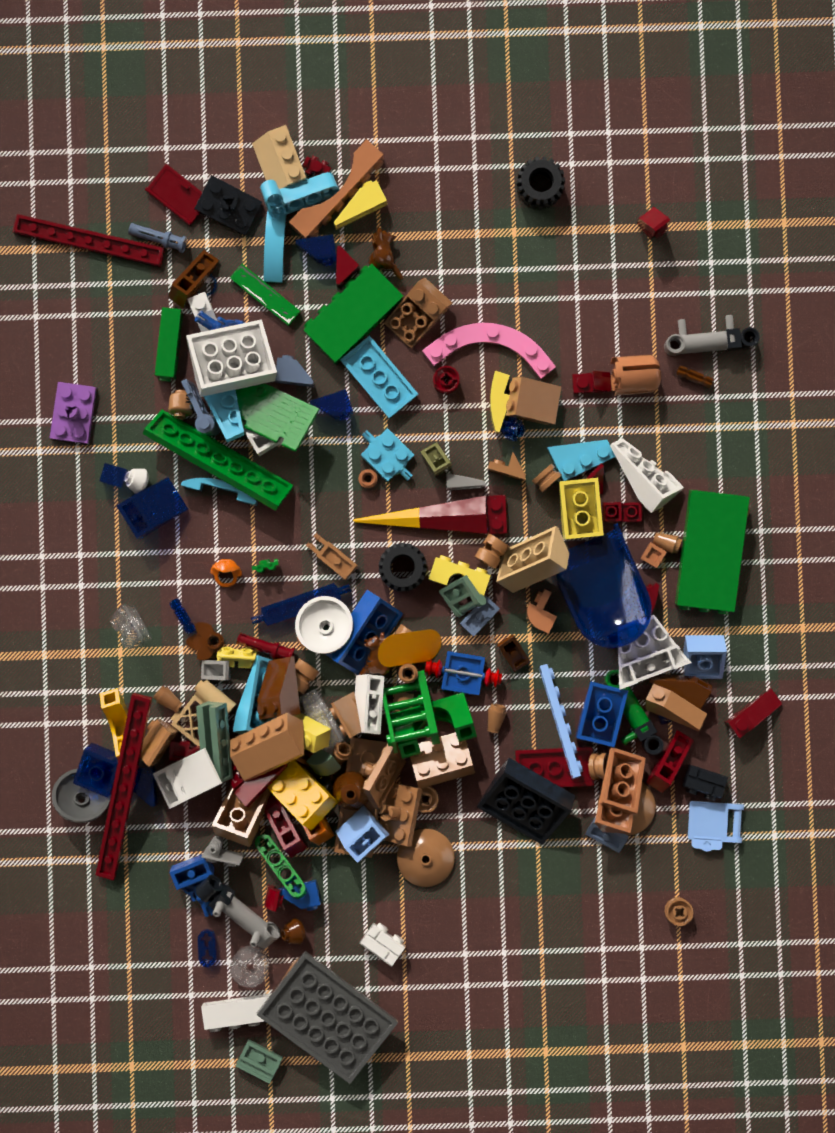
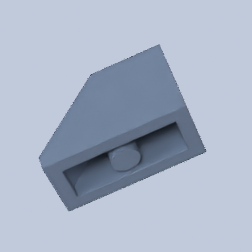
[275,355,314,387]

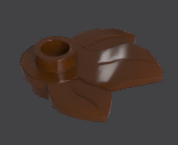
[186,622,224,660]

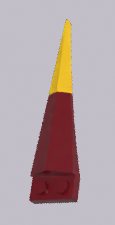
[353,495,508,534]

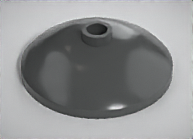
[52,768,111,823]

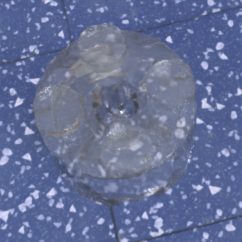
[230,946,271,988]

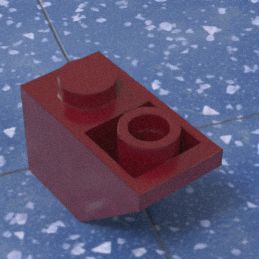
[637,207,670,240]

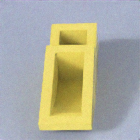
[490,371,510,434]

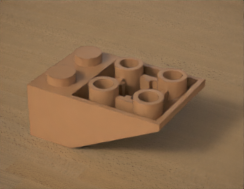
[384,278,453,349]
[330,691,361,739]

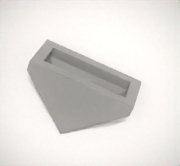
[201,660,231,680]

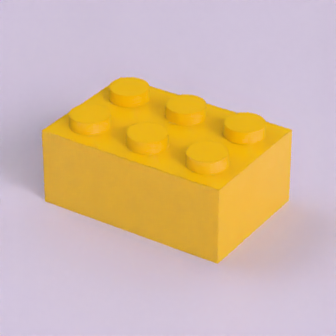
[268,760,338,831]

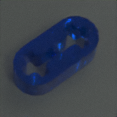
[198,929,217,967]

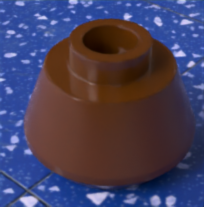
[281,918,305,945]

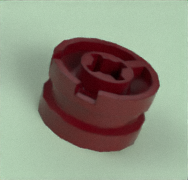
[433,366,460,394]

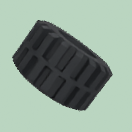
[516,157,565,209]
[379,543,427,592]

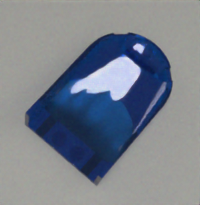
[553,523,652,648]

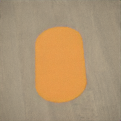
[378,629,441,667]

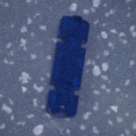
[169,598,196,634]

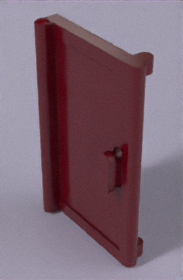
[145,163,202,226]

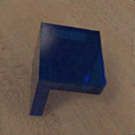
[99,463,129,488]

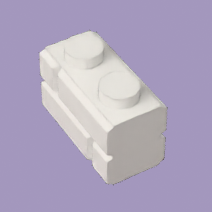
[360,923,405,967]

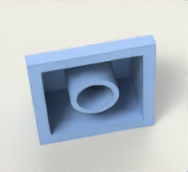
[684,635,727,679]

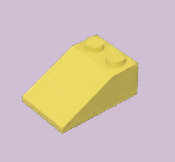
[559,478,604,539]

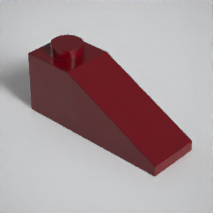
[724,688,782,738]
[646,730,694,793]
[264,796,308,858]

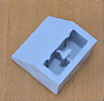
[335,806,390,863]

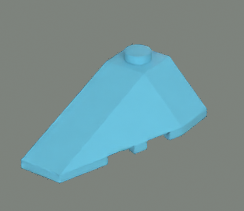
[233,655,275,734]

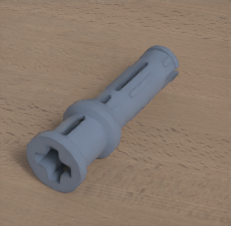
[128,223,187,253]

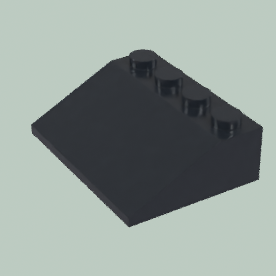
[477,758,575,845]

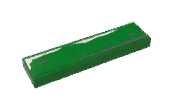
[230,264,301,327]

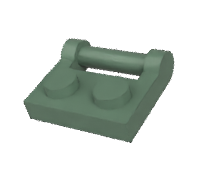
[439,575,486,618]

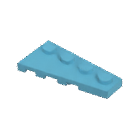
[194,377,245,443]

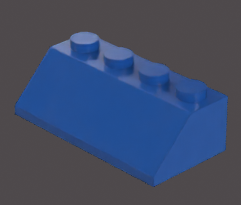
[326,590,403,675]

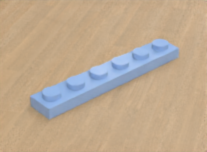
[539,664,583,779]

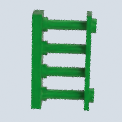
[383,670,440,754]

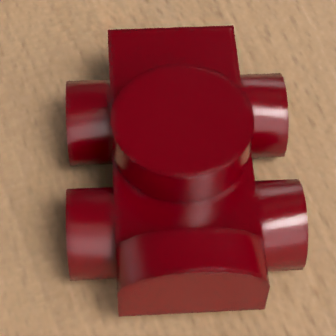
[302,155,331,176]

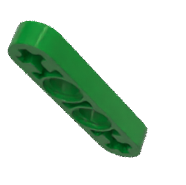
[255,834,307,899]

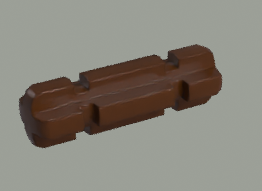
[676,366,714,388]

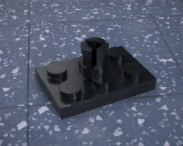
[194,175,262,236]

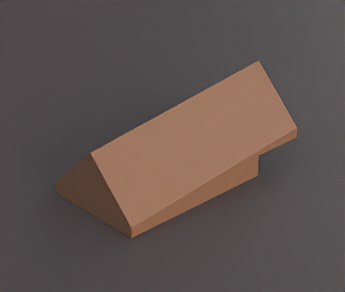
[595,747,646,834]

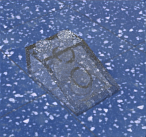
[111,604,152,650]

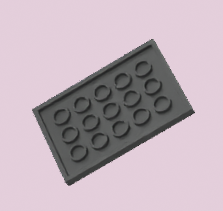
[257,951,398,1084]

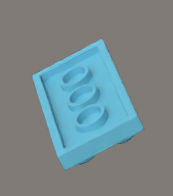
[340,336,418,419]

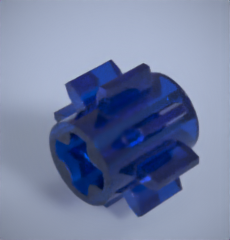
[501,417,525,442]

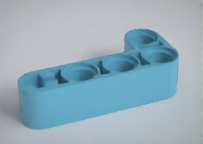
[260,172,339,218]

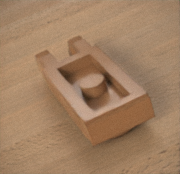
[306,533,358,580]

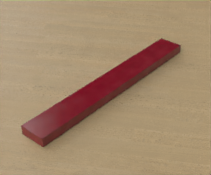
[12,214,165,268]

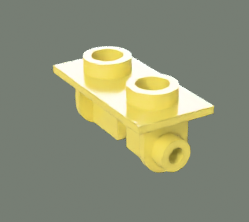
[216,647,257,669]

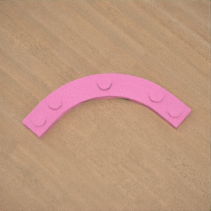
[422,323,556,380]

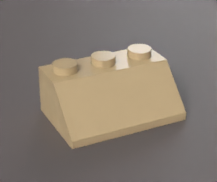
[252,125,306,189]

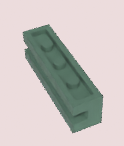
[196,701,233,783]

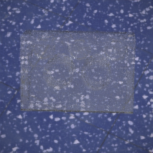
[299,688,345,750]

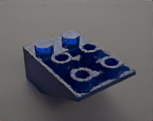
[117,477,189,540]

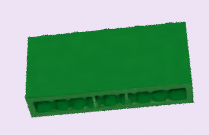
[303,263,404,365]

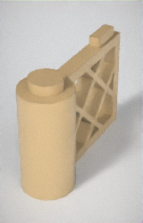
[171,680,236,746]

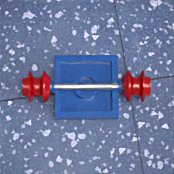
[425,651,502,695]

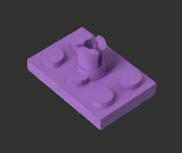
[50,382,97,444]

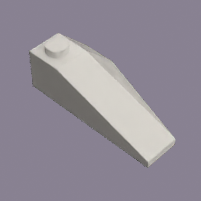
[610,438,684,513]

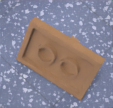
[361,743,406,810]
[379,783,422,846]

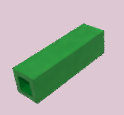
[155,307,183,382]

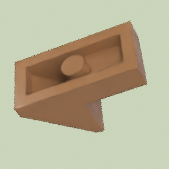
[487,452,526,481]

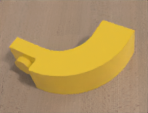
[99,688,128,759]

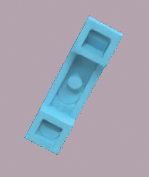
[264,209,287,283]
[181,478,258,506]

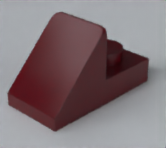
[572,371,611,394]

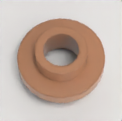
[358,469,378,488]

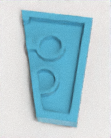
[547,440,615,481]

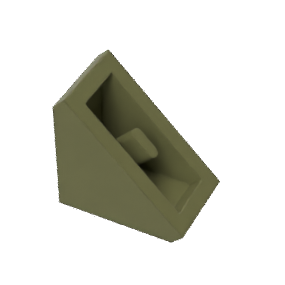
[420,442,452,477]

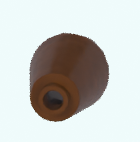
[333,771,369,810]

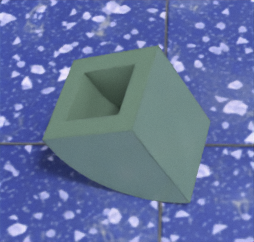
[306,749,341,776]

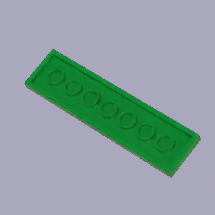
[143,409,293,511]

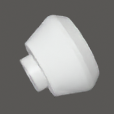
[124,469,149,494]

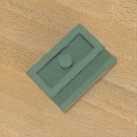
[235,1039,283,1084]

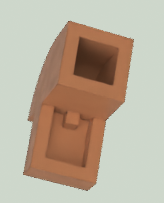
[526,589,557,634]

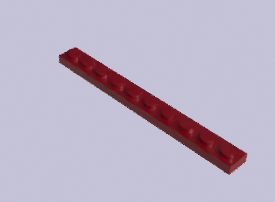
[95,693,152,880]

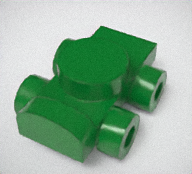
[252,559,279,573]

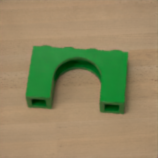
[390,693,477,759]

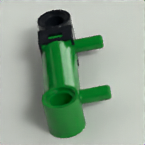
[604,670,664,755]

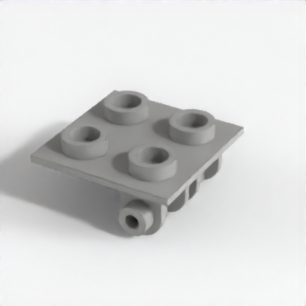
[201,836,245,867]

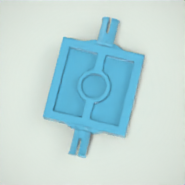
[360,428,414,482]

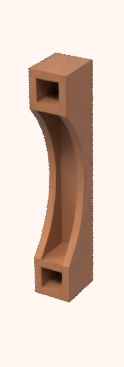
[289,139,384,242]

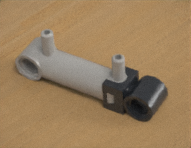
[664,315,760,356]
[196,875,280,949]

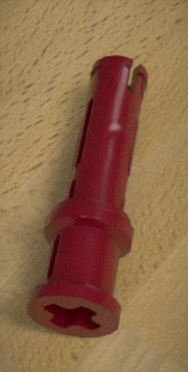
[236,632,296,659]

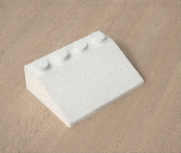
[186,320,277,397]

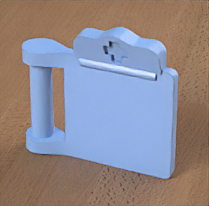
[688,801,744,852]

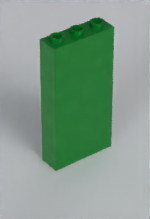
[675,489,750,615]

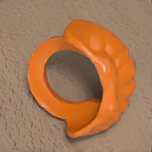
[210,559,242,587]

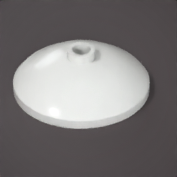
[295,596,353,654]

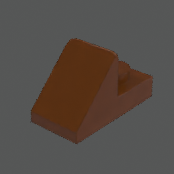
[497,634,530,672]

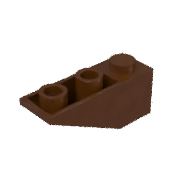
[649,674,712,709]

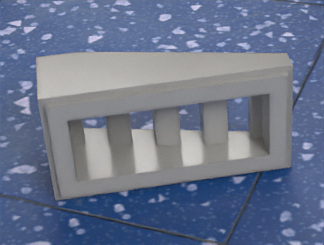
[446,473,486,490]

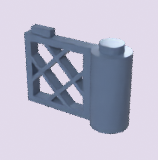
[181,379,221,437]

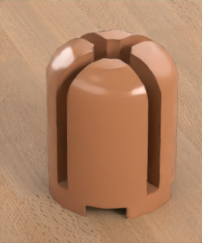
[610,355,661,396]

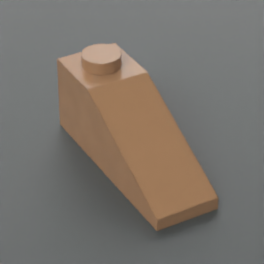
[646,684,707,731]

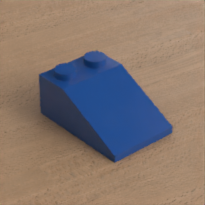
[575,681,628,747]

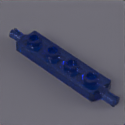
[251,583,351,626]

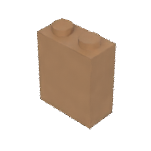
[506,377,561,425]

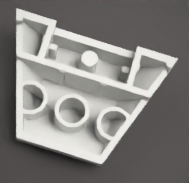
[617,615,692,690]

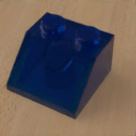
[73,743,118,798]

